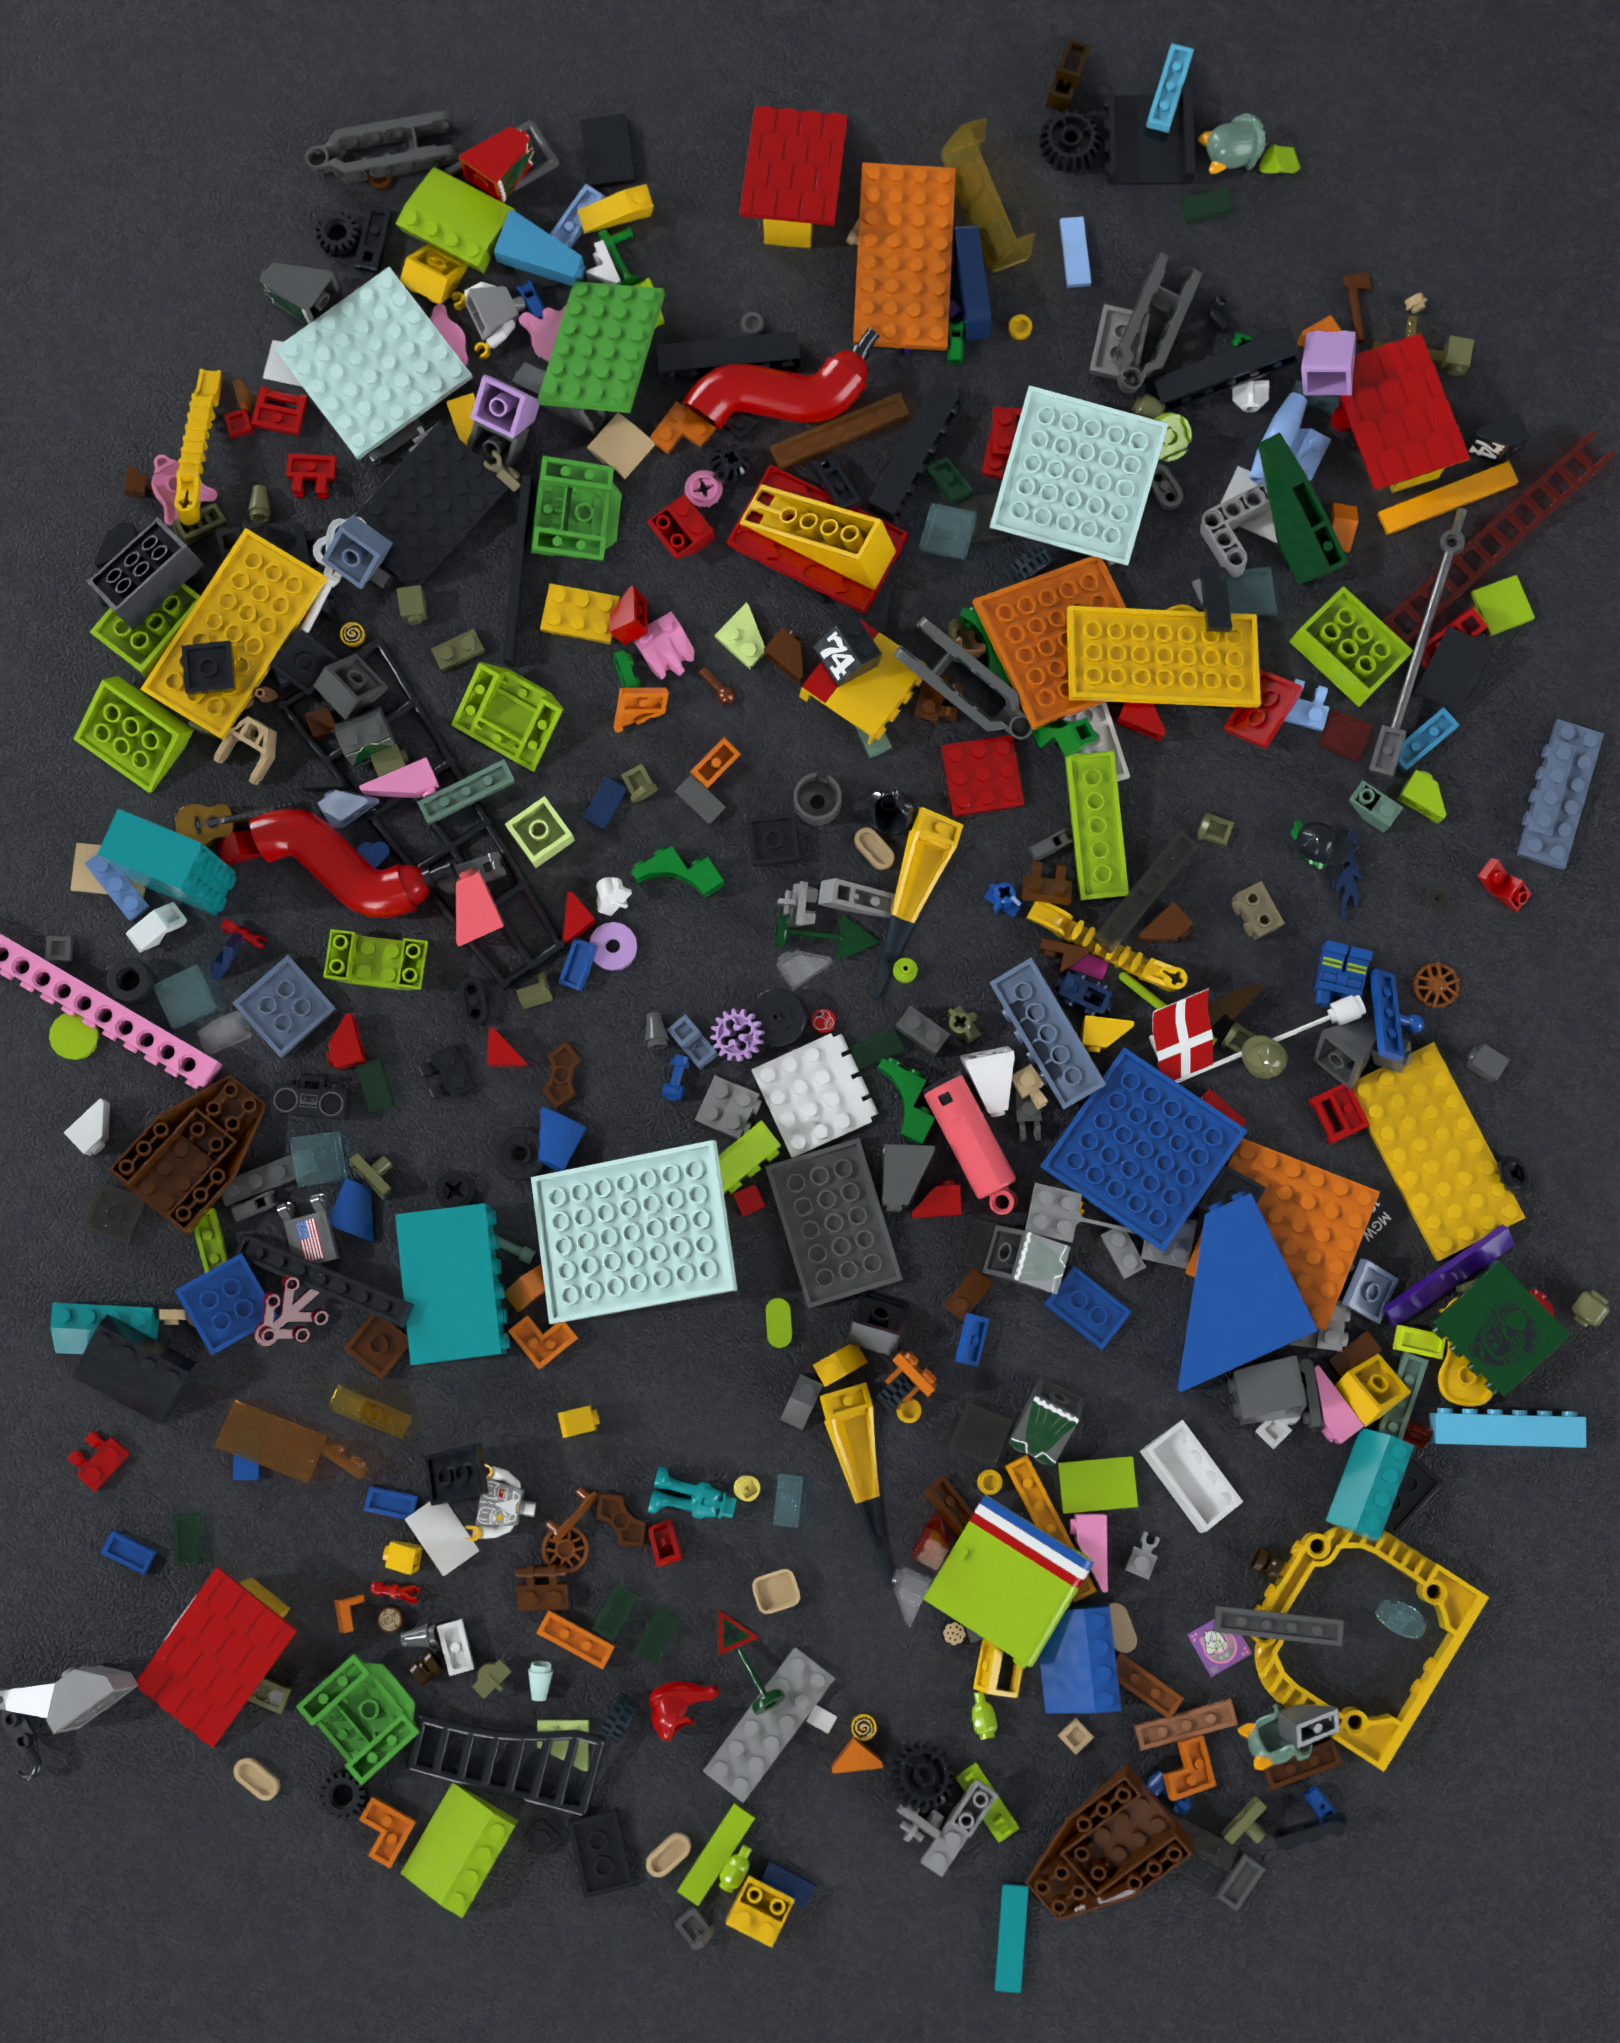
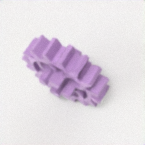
[710,1008,764,1061]

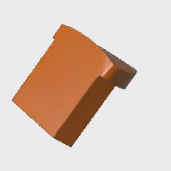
[334,1594,365,1633]

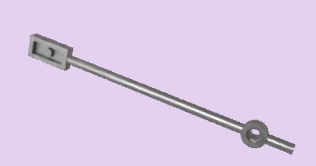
[1369,508,1467,779]

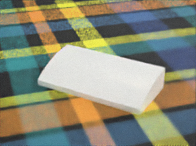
[1140,1420,1243,1533]

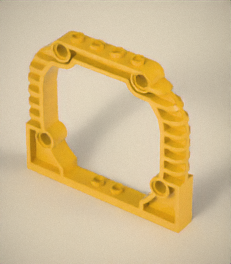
[1250,1526,1489,1772]

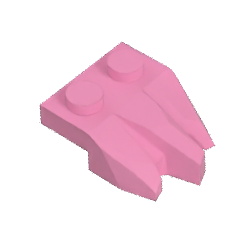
[633,612,695,680]

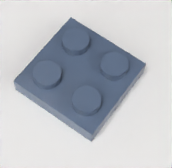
[1341,1259,1399,1324]

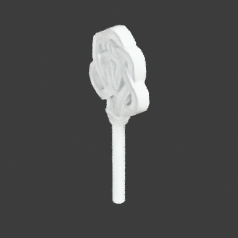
[301,517,366,633]

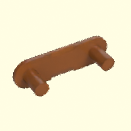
[546,1487,598,1542]

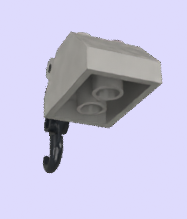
[0,1665,138,1781]

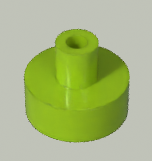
[893,958,918,983]

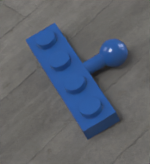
[1369,968,1424,1062]

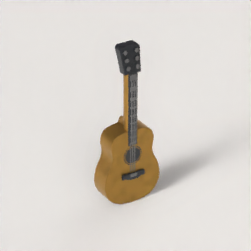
[176,801,296,848]

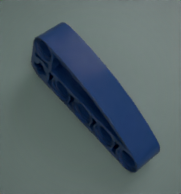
[954,225,991,340]

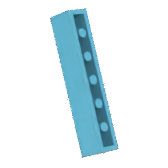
[1430,1408,1586,1448]

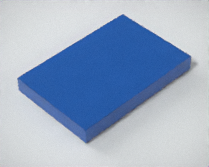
[1043,1265,1132,1351]

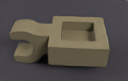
[484,450,521,492]

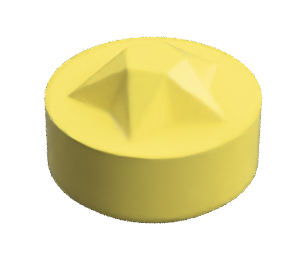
[734,1475,760,1501]

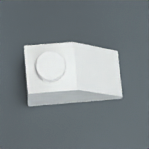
[64,1098,110,1156]

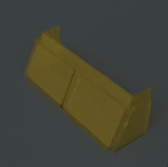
[940,118,1035,272]

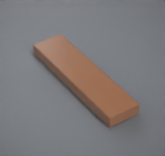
[1133,1698,1239,1751]

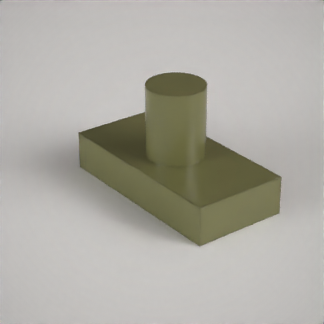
[349,1153,393,1200]
[1221,1796,1267,1845]

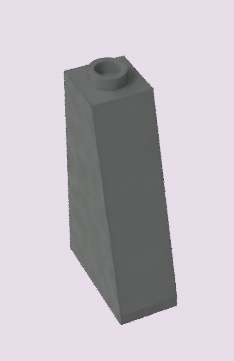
[512,362,607,436]

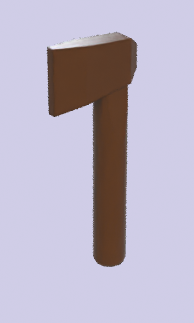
[1343,272,1372,343]

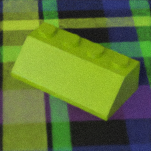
[718,1120,781,1194]

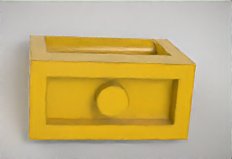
[973,1639,1023,1698]

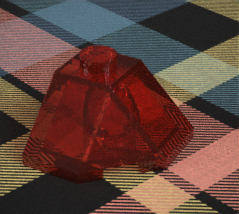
[910,1510,950,1570]

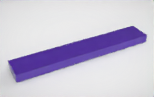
[1383,1224,1515,1328]

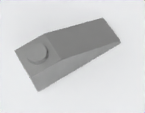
[818,878,895,918]

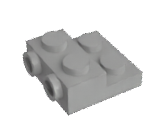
[695,1076,762,1140]
[1289,1301,1351,1351]

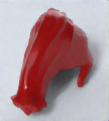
[649,1682,720,1741]

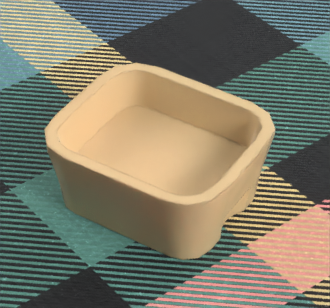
[752,1569,800,1614]

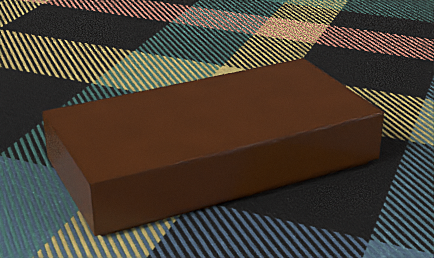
[1327,1330,1382,1378]

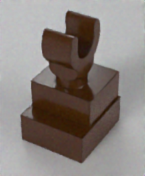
[124,466,154,498]

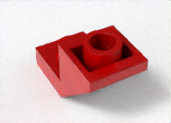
[1477,858,1531,912]

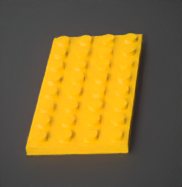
[141,528,328,741]
[1067,606,1261,708]
[1352,1042,1525,1261]

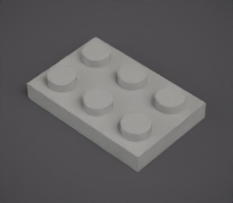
[1089,304,1150,380]

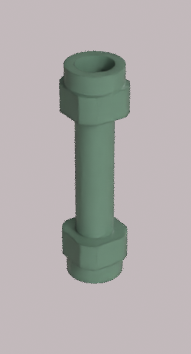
[493,1231,536,1265]

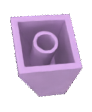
[470,374,540,439]

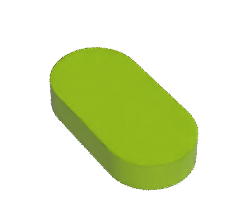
[766,1298,792,1348]

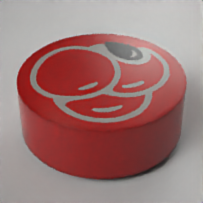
[811,1009,836,1034]

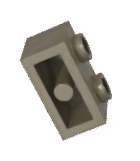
[1232,881,1285,940]

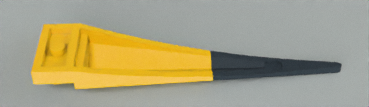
[873,807,963,999]
[819,1382,892,1586]

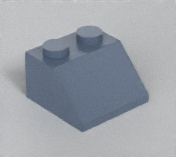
[321,515,393,589]

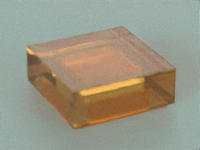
[233,379,252,410]

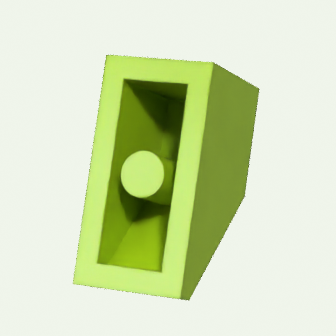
[1397,770,1446,824]

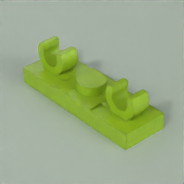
[955,1762,1020,1843]

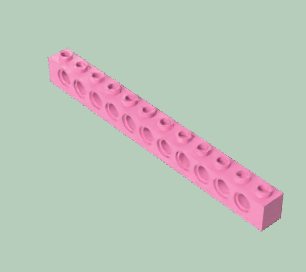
[0,934,223,1090]

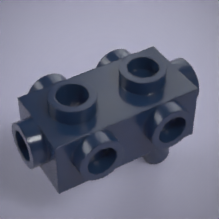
[1055,971,1114,1017]

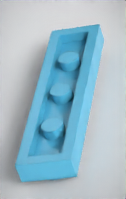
[1146,43,1194,133]

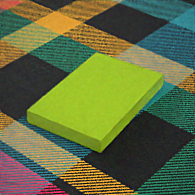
[1058,1456,1138,1514]

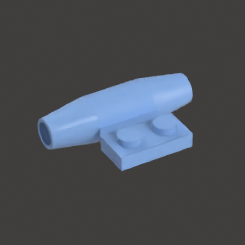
[1249,392,1331,484]

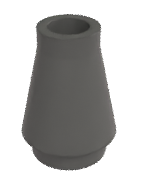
[645,1012,669,1050]
[400,1622,440,1648]

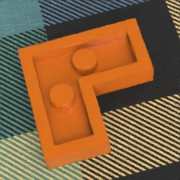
[650,401,715,454]
[508,1315,578,1370]
[1163,1735,1217,1801]
[359,1795,417,1868]

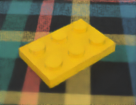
[540,584,620,645]

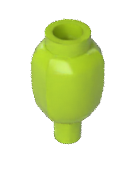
[972,1692,997,1740]
[719,1845,752,1893]

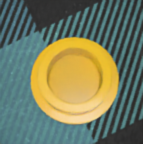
[896,1398,921,1423]
[977,1469,1002,1495]

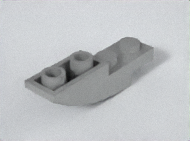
[921,1779,998,1877]

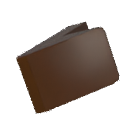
[1039,939,1090,975]
[943,1266,993,1321]

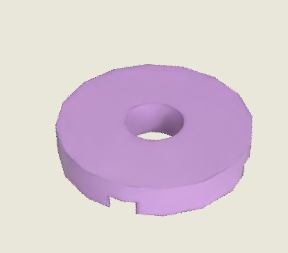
[589,922,637,971]

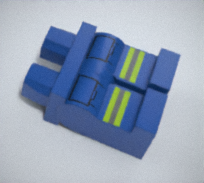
[1313,940,1373,1007]

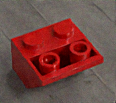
[647,494,715,560]

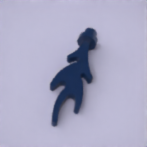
[1334,831,1362,920]

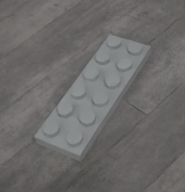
[703,1646,835,1803]

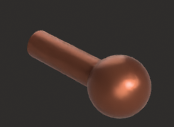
[698,666,736,705]

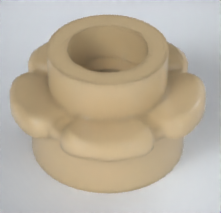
[1405,293,1428,314]

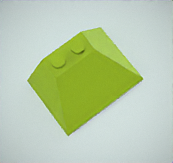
[451,662,564,772]

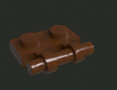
[516,1564,569,1611]

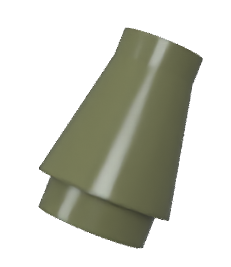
[247,485,272,523]

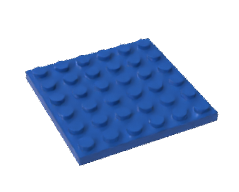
[1040,1047,1248,1253]

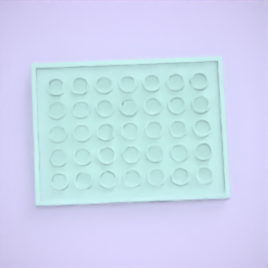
[531,1140,737,1324]

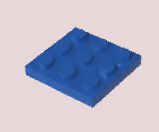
[174,1253,278,1356]

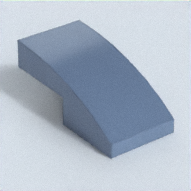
[667,1014,718,1070]

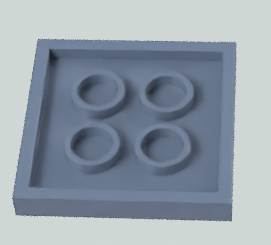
[232,955,337,1058]

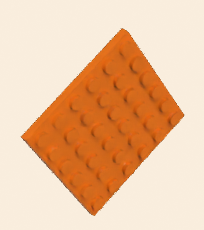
[972,556,1126,730]
[1185,1138,1380,1331]

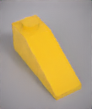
[577,184,654,234]

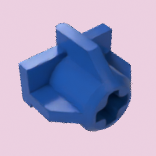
[984,882,1023,918]

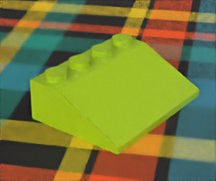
[396,167,516,274]
[90,583,201,678]
[1289,586,1413,707]
[74,676,194,793]
[401,1783,519,1918]

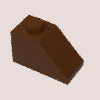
[764,628,803,685]
[1135,902,1193,943]

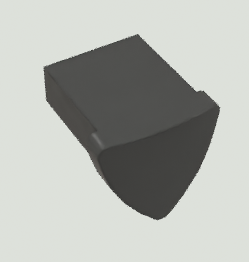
[674,1906,715,1950]

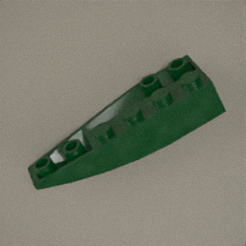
[1258,432,1348,585]

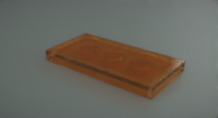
[214,1400,328,1484]

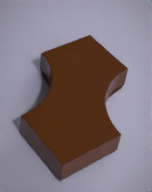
[542,1041,581,1109]
[596,1493,647,1547]

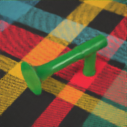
[598,227,641,286]

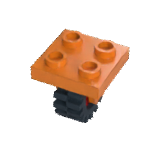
[876,1349,937,1411]

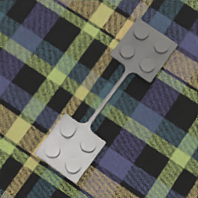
[1025,1183,1197,1269]

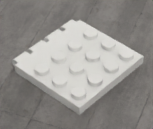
[751,1033,879,1158]

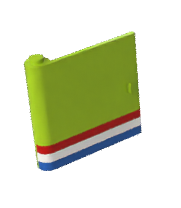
[923,1495,1095,1669]

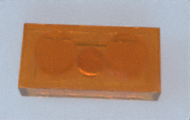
[319,1441,370,1480]

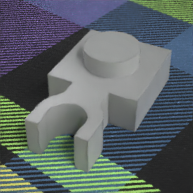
[1124,1531,1160,1580]

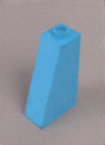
[494,210,586,286]

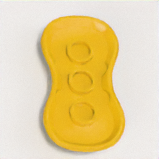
[1438,1297,1493,1406]

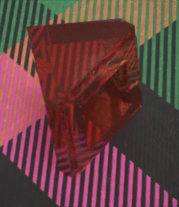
[1402,1420,1433,1448]

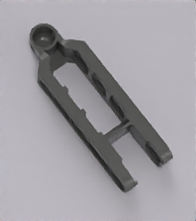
[305,111,460,184]
[1114,251,1203,394]
[893,616,1033,739]

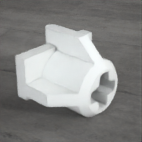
[1233,380,1269,412]
[596,877,632,916]

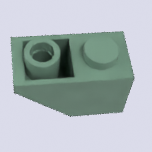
[1348,780,1403,833]

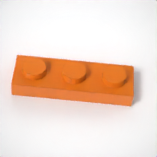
[537,1610,615,1669]

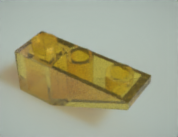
[328,1384,412,1439]

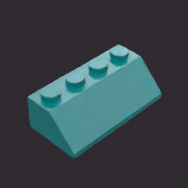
[50,1303,160,1354]
[1325,1428,1414,1541]

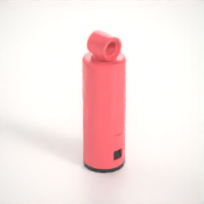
[922,1071,1018,1215]

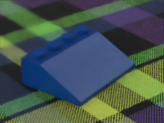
[1039,1604,1121,1713]

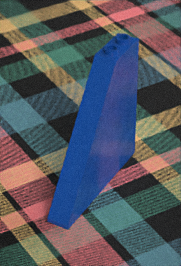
[1178,1190,1318,1393]

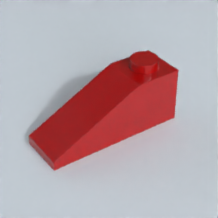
[1413,605,1488,669]

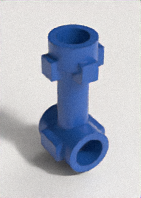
[662,1054,690,1102]
[1146,1770,1192,1815]

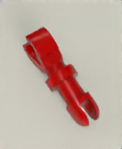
[220,919,267,948]
[370,1581,420,1604]

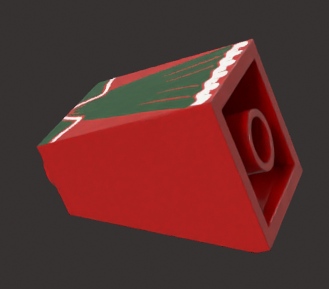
[458,126,536,203]

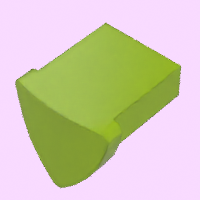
[1259,144,1300,174]

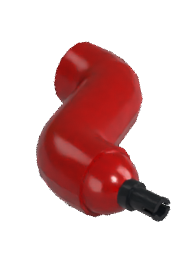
[682,328,880,430]
[250,809,456,918]

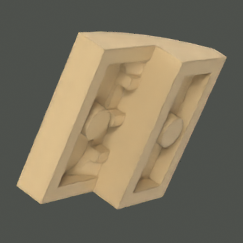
[587,412,655,480]

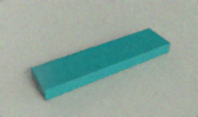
[995,1883,1028,1993]

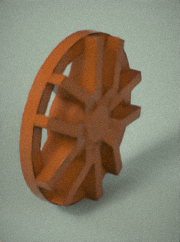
[1413,962,1460,1008]
[541,1527,589,1573]

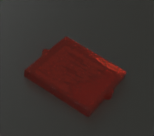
[1318,709,1372,761]

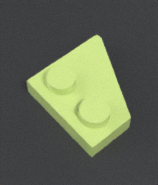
[715,603,765,669]
[537,1719,589,1771]

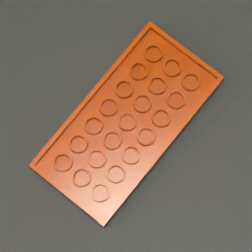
[853,163,956,351]

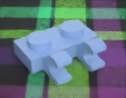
[1284,679,1330,732]

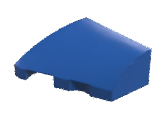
[538,1107,586,1172]
[329,1178,375,1242]

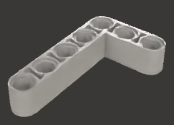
[1200,470,1307,577]

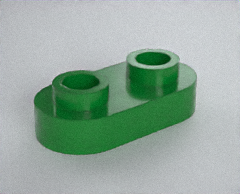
[613,650,641,688]

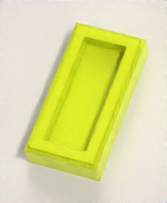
[1393,1325,1446,1359]

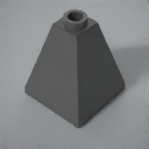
[1313,1017,1377,1090]

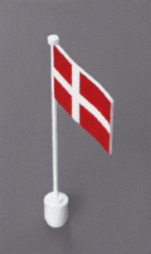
[1152,988,1366,1083]

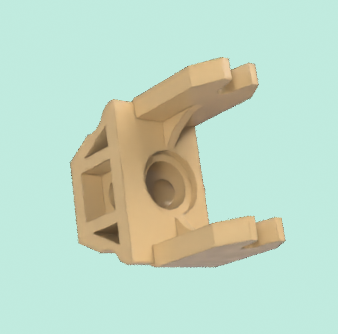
[213,716,277,785]

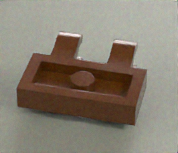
[914,675,964,724]
[1022,861,1072,905]

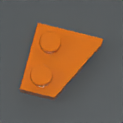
[614,688,669,733]

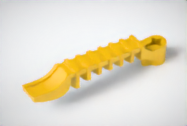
[174,369,222,525]
[1026,901,1187,992]

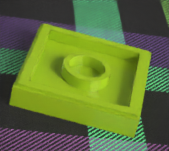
[1471,575,1535,636]

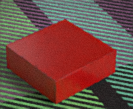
[223,408,254,439]
[733,1184,765,1217]

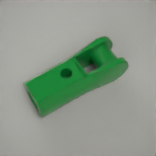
[947,321,964,365]

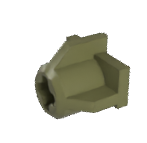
[947,1006,981,1044]
[472,1659,512,1699]

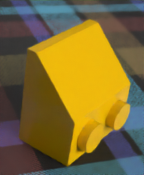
[400,244,468,304]
[1335,1353,1411,1426]

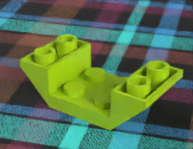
[323,929,428,990]

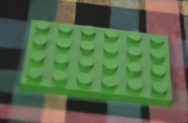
[538,282,665,413]

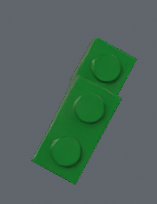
[959,607,1010,685]
[1019,704,1098,757]
[631,846,724,898]
[877,1058,935,1145]

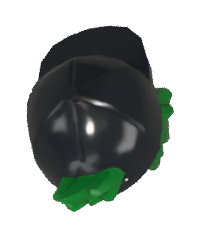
[1291,820,1351,870]

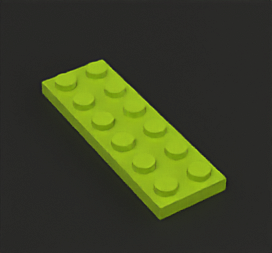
[1065,751,1129,901]

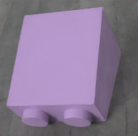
[1301,331,1356,395]

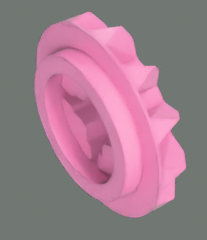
[685,470,723,508]

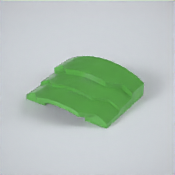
[531,456,622,561]
[296,1654,420,1785]

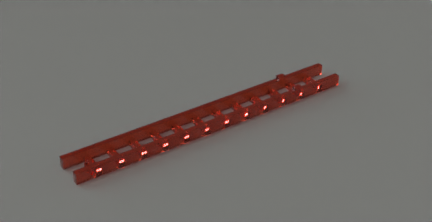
[1382,430,1616,644]

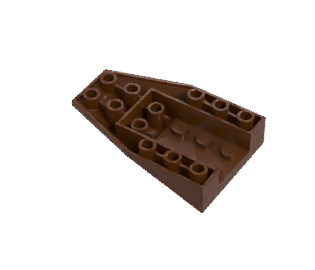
[109,1075,267,1238]
[1025,1763,1194,1921]

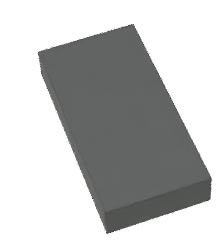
[675,775,726,826]
[1215,1852,1266,1911]

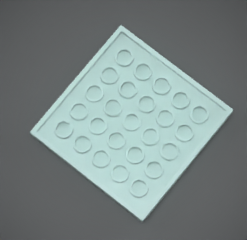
[275,267,473,460]
[989,385,1168,566]

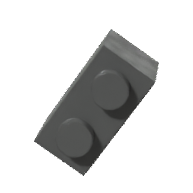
[895,1006,950,1057]

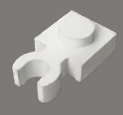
[1255,1415,1301,1450]

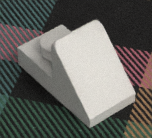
[586,240,621,285]

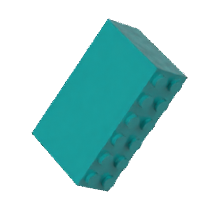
[97,809,236,916]
[395,1203,510,1365]

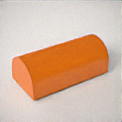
[690,737,741,789]

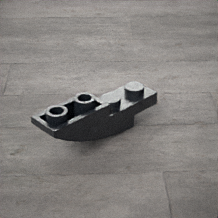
[288,523,337,620]

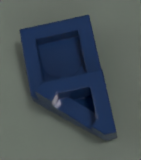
[212,932,243,980]

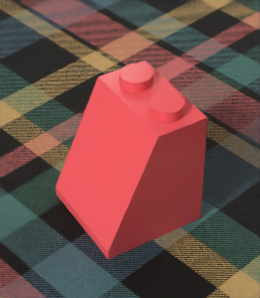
[456,868,504,947]

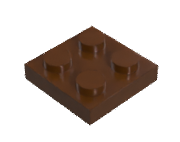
[343,1314,409,1380]

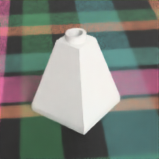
[960,1046,1015,1117]

